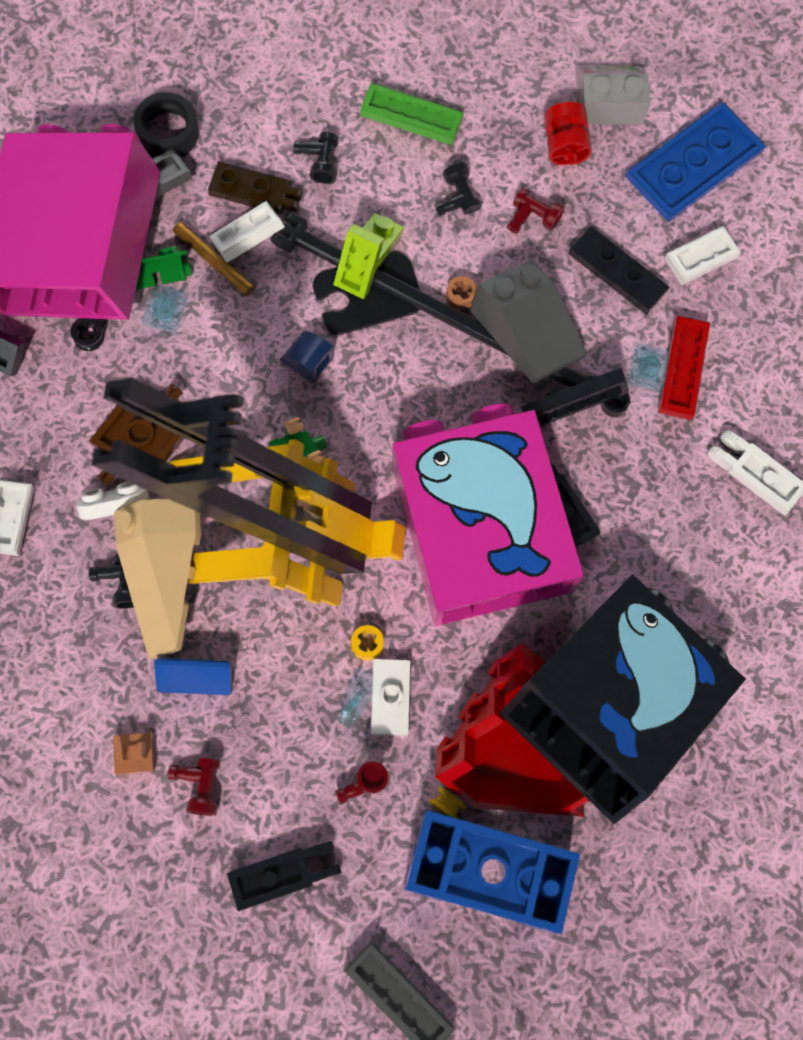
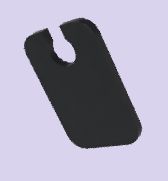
[313,253,420,335]

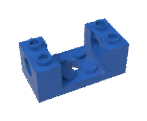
[403,810,580,934]

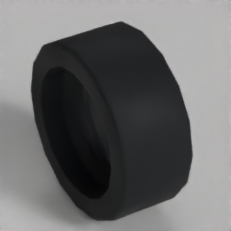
[133,92,199,158]

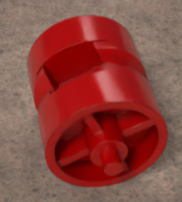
[544,102,592,165]

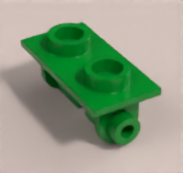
[135,246,192,291]

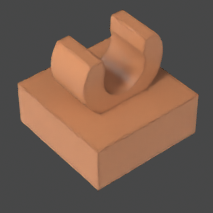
[113,732,155,775]

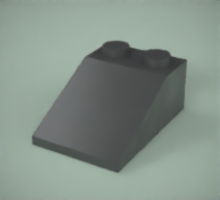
[470,259,587,384]

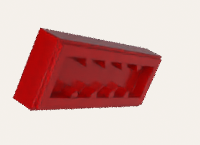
[658,315,710,420]

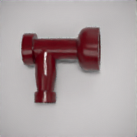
[506,188,565,234]
[168,758,221,816]
[335,761,388,804]

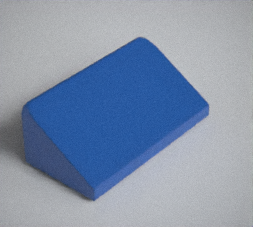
[154,658,233,695]

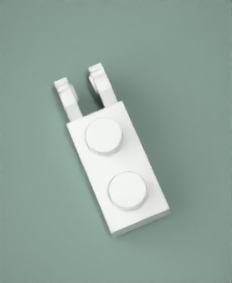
[708,430,803,516]

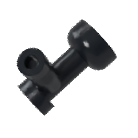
[293,132,339,184]
[434,162,482,217]
[89,554,134,609]

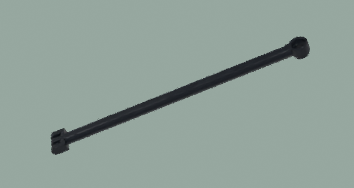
[270,212,630,418]

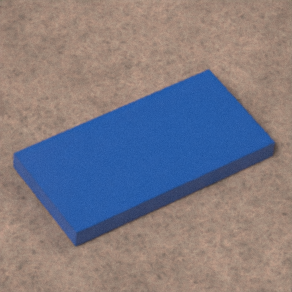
[625,101,766,223]

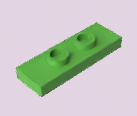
[360,83,464,146]

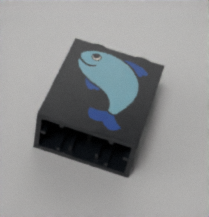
[499,574,746,824]

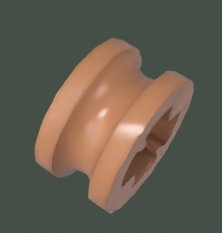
[446,276,477,310]

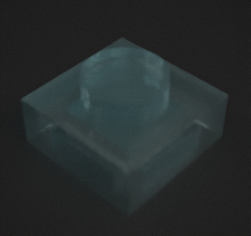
[142,290,187,334]
[627,349,669,392]

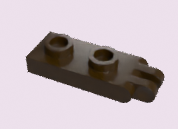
[208,161,303,214]

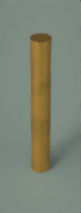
[173,222,255,296]

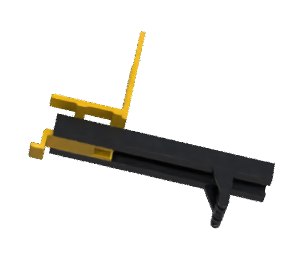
[91,377,406,606]

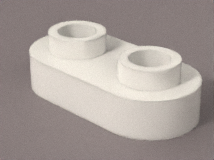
[75,481,150,520]

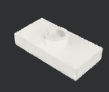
[209,201,284,263]
[664,226,741,285]
[0,479,34,556]
[371,659,411,736]

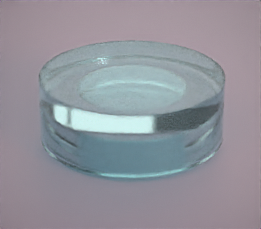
[338,691,371,730]

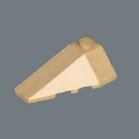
[114,499,201,659]

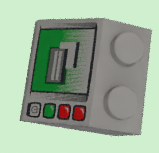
[575,65,651,124]

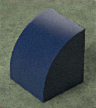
[280,331,334,384]

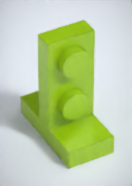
[333,213,404,299]

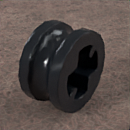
[71,318,105,351]

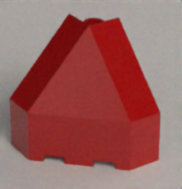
[435,643,589,817]

